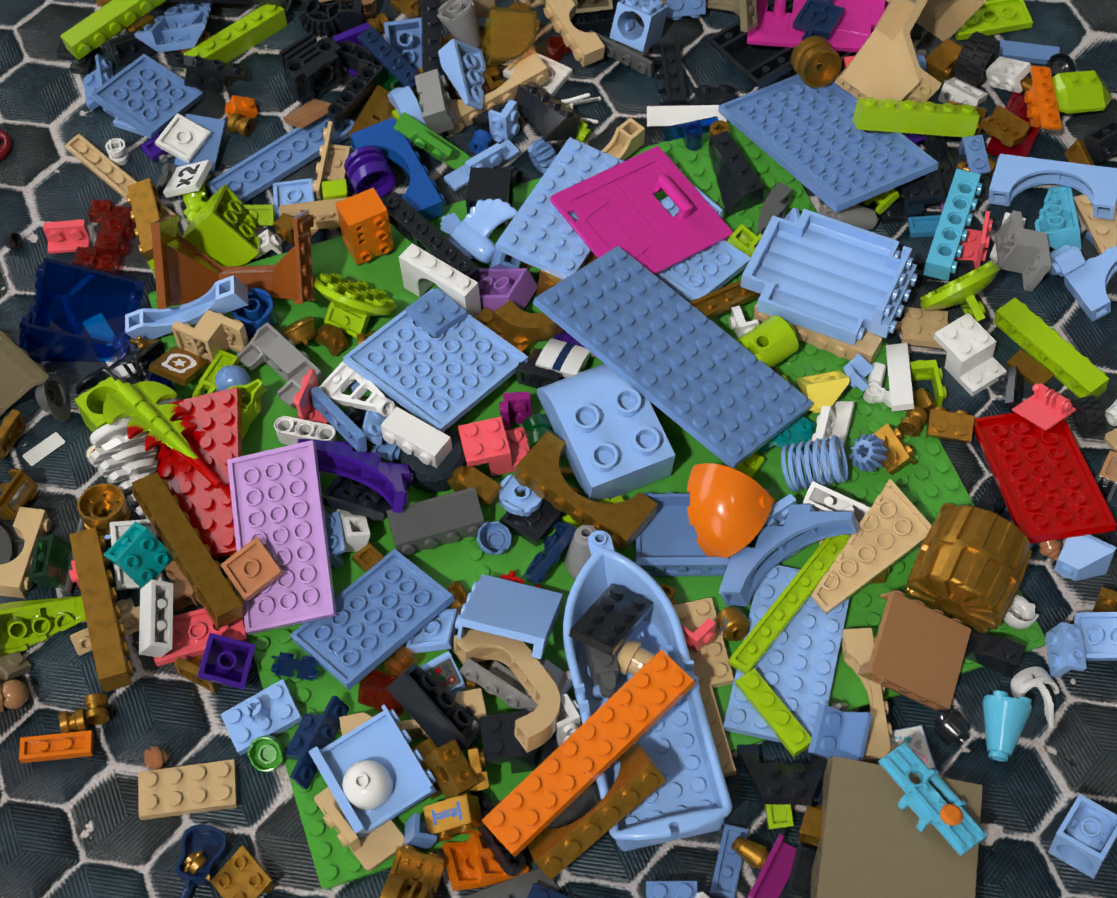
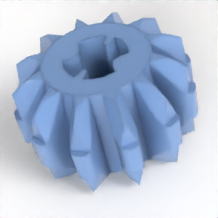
[528,138,557,174]
[849,434,889,472]

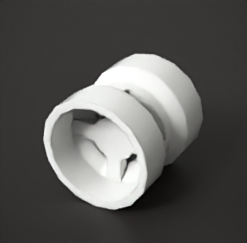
[105,138,129,166]

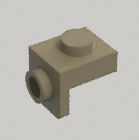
[0,651,32,687]

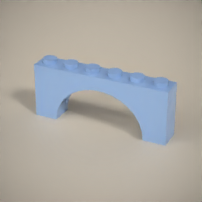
[989,154,1117,220]
[1064,246,1117,322]

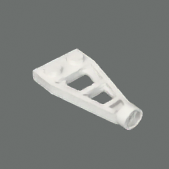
[319,361,395,417]

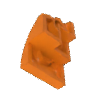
[441,830,529,891]

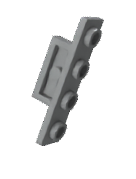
[459,658,537,714]

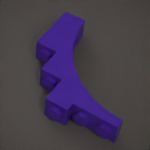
[297,439,413,513]

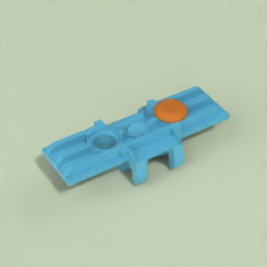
[878,742,988,856]

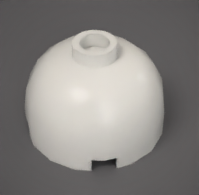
[342,760,393,811]

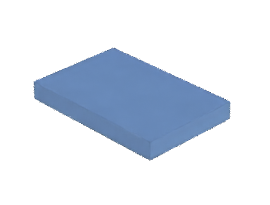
[174,114,226,174]

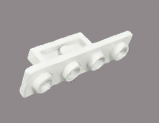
[812,401,855,476]

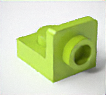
[764,804,794,829]

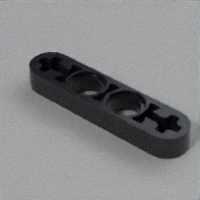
[470,791,526,876]

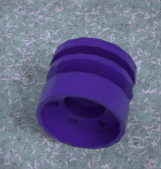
[344,146,395,198]

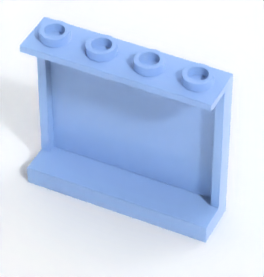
[455,574,563,659]
[308,705,437,839]

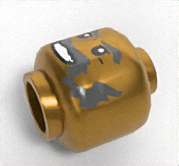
[715,606,750,641]

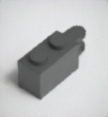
[584,644,619,699]

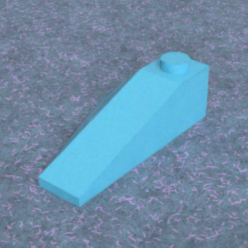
[1035,185,1082,250]

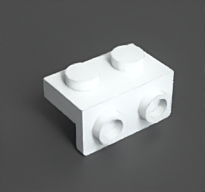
[556,693,580,746]

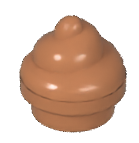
[1039,540,1062,561]
[144,746,170,770]

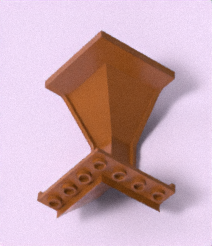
[151,210,318,309]

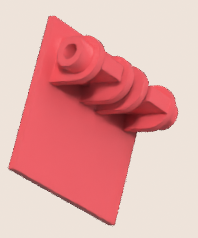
[1012,383,1076,431]

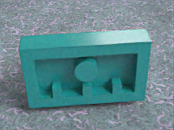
[758,416,815,459]
[104,521,173,588]

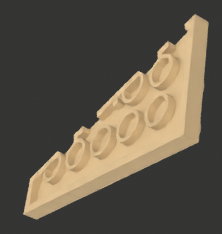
[811,479,932,615]

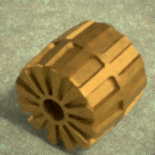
[906,505,1032,633]

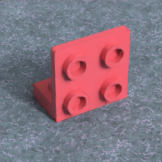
[956,211,993,269]

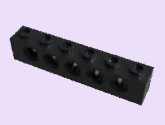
[382,191,481,282]

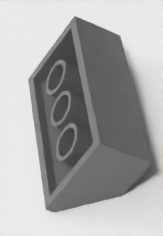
[387,487,484,555]

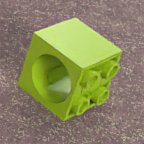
[74,376,127,433]

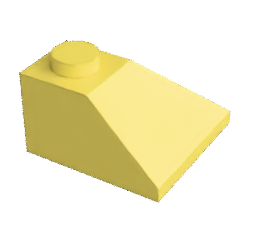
[797,370,850,413]

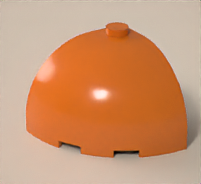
[687,463,775,558]

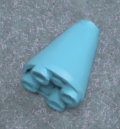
[982,691,1032,762]

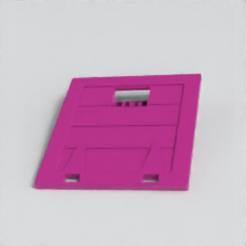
[747,0,885,52]
[550,146,733,275]

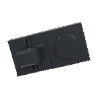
[998,366,1024,413]

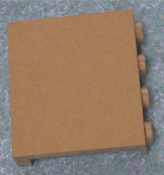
[858,590,971,711]

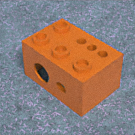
[335,187,394,265]

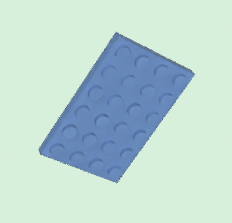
[290,549,455,690]

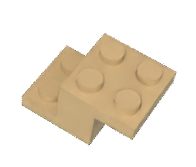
[171,310,249,364]

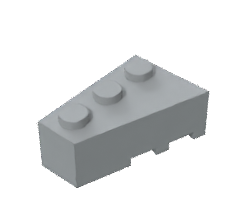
[415,69,456,134]

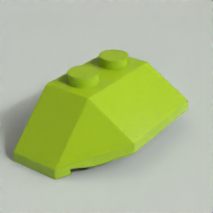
[1052,70,1113,114]

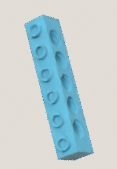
[923,169,983,281]

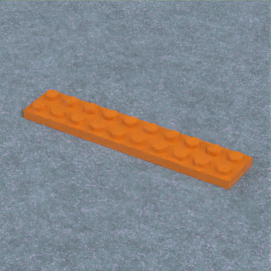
[481,649,696,857]

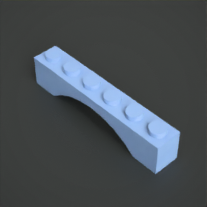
[125,275,248,339]

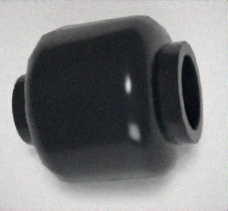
[934,710,971,747]

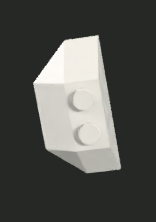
[803,481,870,536]

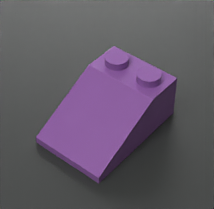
[478,268,538,312]

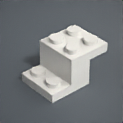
[933,313,1007,397]

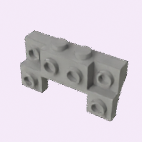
[236,322,323,409]

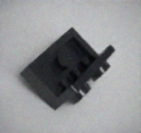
[695,84,735,105]

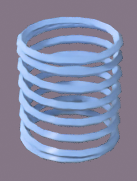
[781,435,848,493]

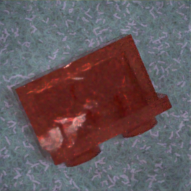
[358,670,404,716]

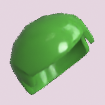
[247,735,285,772]

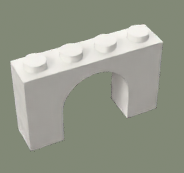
[399,243,482,318]

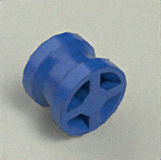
[469,130,492,154]

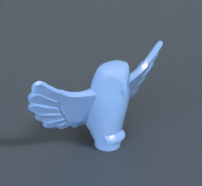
[440,199,517,264]

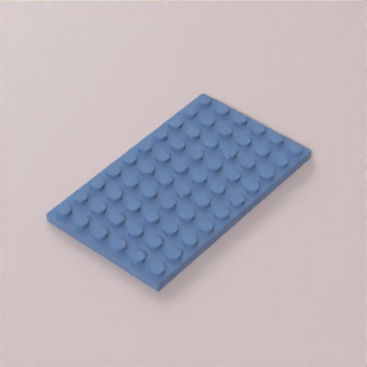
[718,74,938,213]

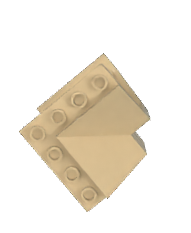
[835,0,986,103]

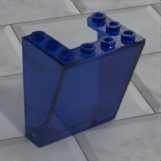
[19,257,145,362]

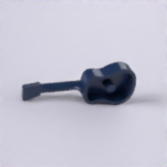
[175,824,229,898]

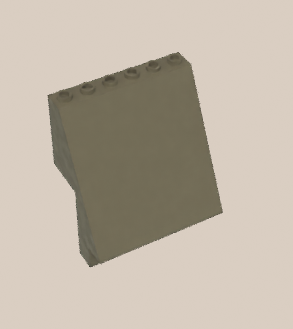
[810,756,983,898]

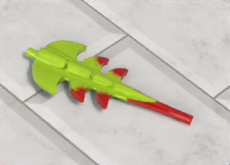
[103,379,223,489]

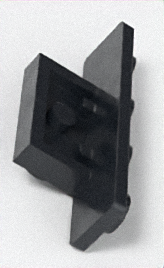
[168,52,246,92]

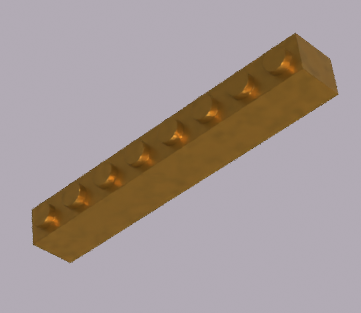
[132,472,245,629]
[69,527,134,693]

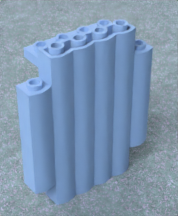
[740,209,918,345]

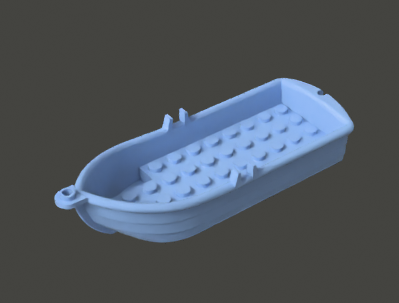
[563,530,732,851]

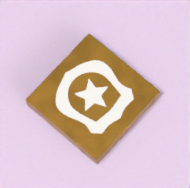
[149,346,210,386]

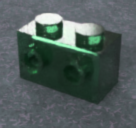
[28,534,72,590]

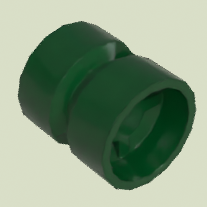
[522,413,554,450]

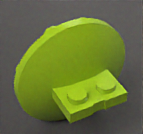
[920,260,1001,322]
[314,273,397,338]

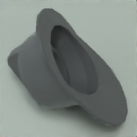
[35,373,71,422]

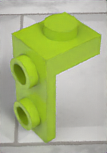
[910,360,946,407]

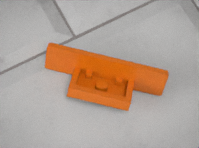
[1024,65,1062,130]

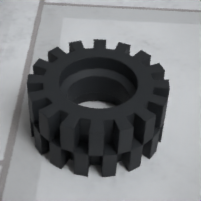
[1072,395,1106,438]

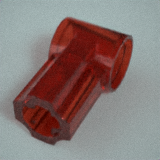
[546,36,572,62]

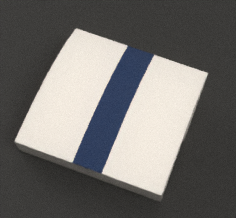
[535,338,591,378]

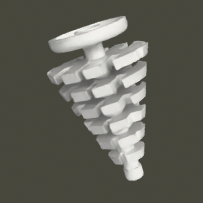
[89,417,157,519]

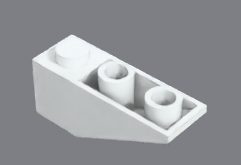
[332,509,371,552]

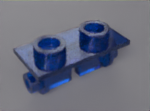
[271,652,321,681]

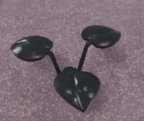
[76,341,165,395]

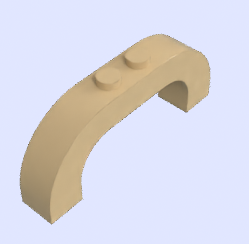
[454,629,560,753]

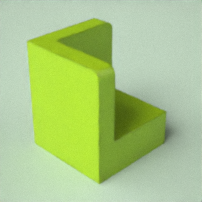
[322,179,348,200]

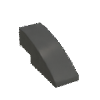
[757,181,793,236]

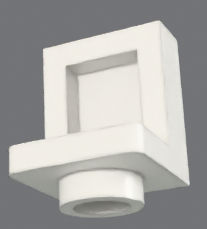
[728,305,760,339]

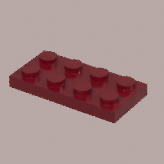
[986,92,1041,157]

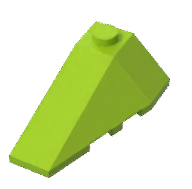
[0,596,86,656]

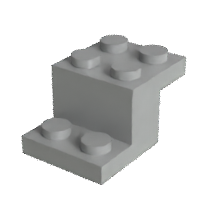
[995,210,1052,292]

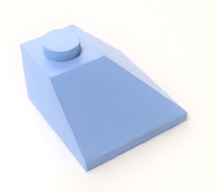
[1054,535,1117,581]

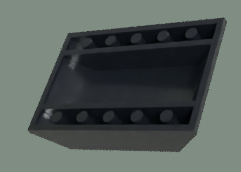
[707,0,797,88]

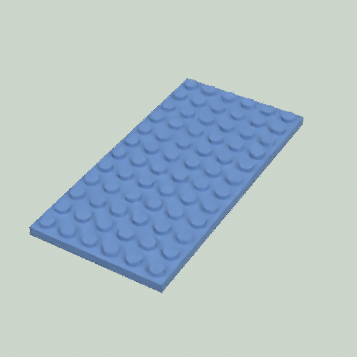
[533,246,814,469]

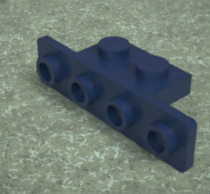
[358,27,419,90]
[284,696,349,789]

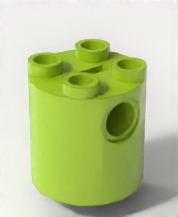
[738,315,799,368]

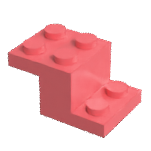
[458,417,530,477]

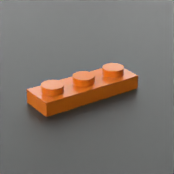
[19,730,94,763]

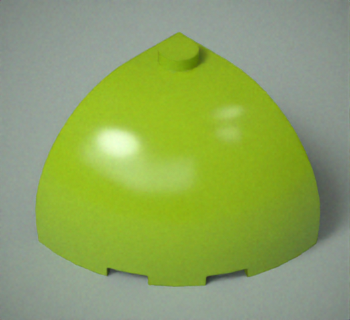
[183,184,260,267]

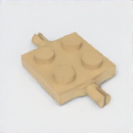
[895,307,949,349]

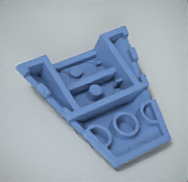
[134,2,212,53]

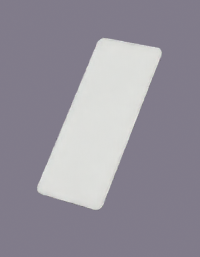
[22,432,65,466]

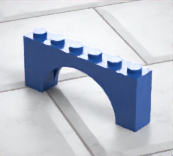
[350,117,446,221]

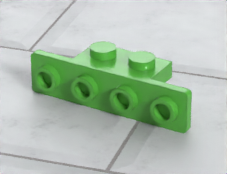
[393,112,470,170]

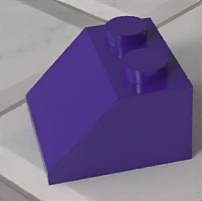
[197,633,255,690]

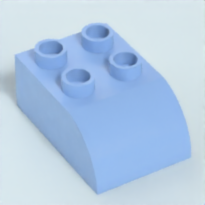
[537,363,675,502]

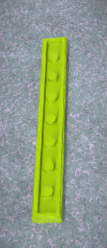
[728,535,851,674]

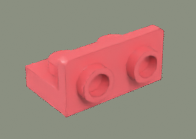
[43,219,90,254]

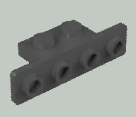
[588,30,653,77]

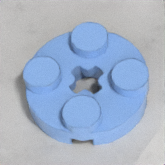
[499,474,543,517]

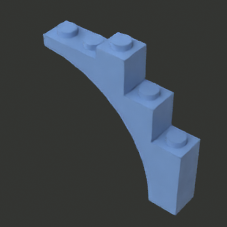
[719,504,860,607]

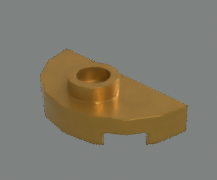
[447,581,468,615]

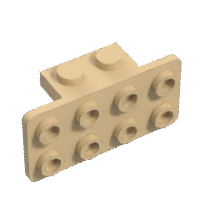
[314,787,404,871]

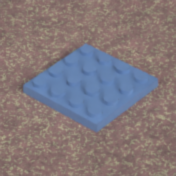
[91,54,203,139]

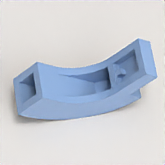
[387,86,427,147]

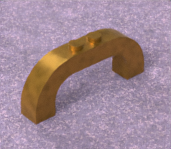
[494,252,598,341]

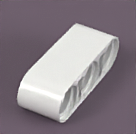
[274,416,338,445]

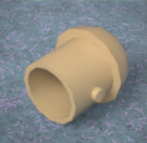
[616,641,655,676]

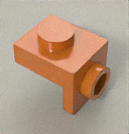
[225,95,258,120]

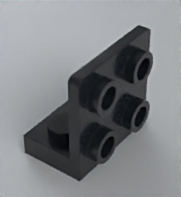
[516,348,565,389]

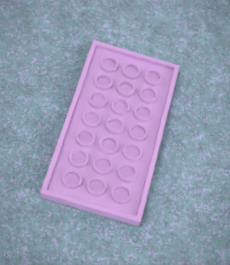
[227,440,337,635]

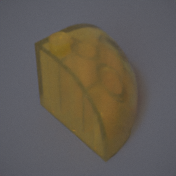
[480,6,540,67]

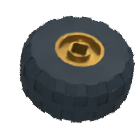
[401,429,467,492]

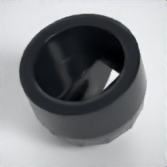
[4,233,22,249]

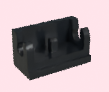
[109,28,155,67]

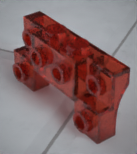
[72,199,134,278]

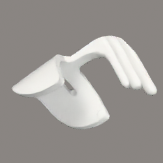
[1011,667,1059,729]

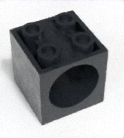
[465,167,514,228]

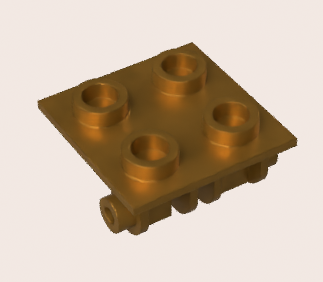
[210,845,274,898]

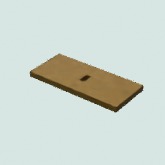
[346,85,395,138]

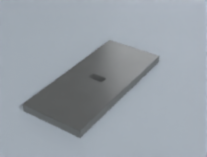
[463,868,559,898]

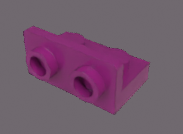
[499,391,532,430]

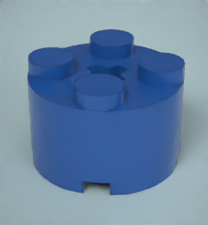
[232,288,277,337]

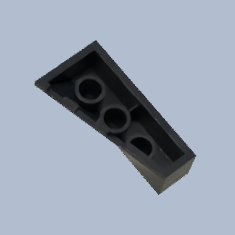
[515,82,581,142]
[709,131,764,216]
[386,662,481,752]

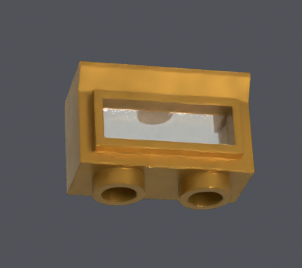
[0,469,38,520]

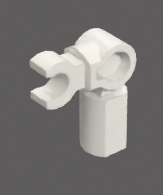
[863,362,891,408]

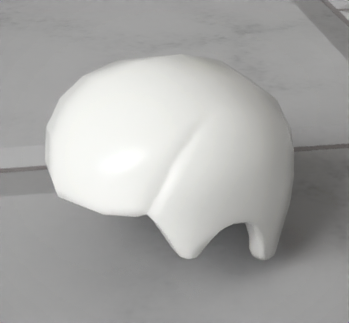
[1003,595,1039,630]

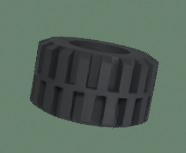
[955,31,1000,87]

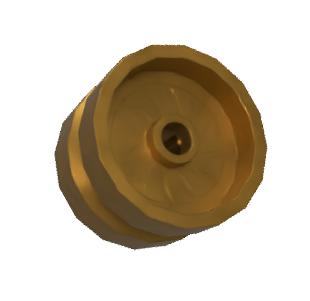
[791,36,842,88]

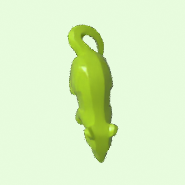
[183,180,208,222]

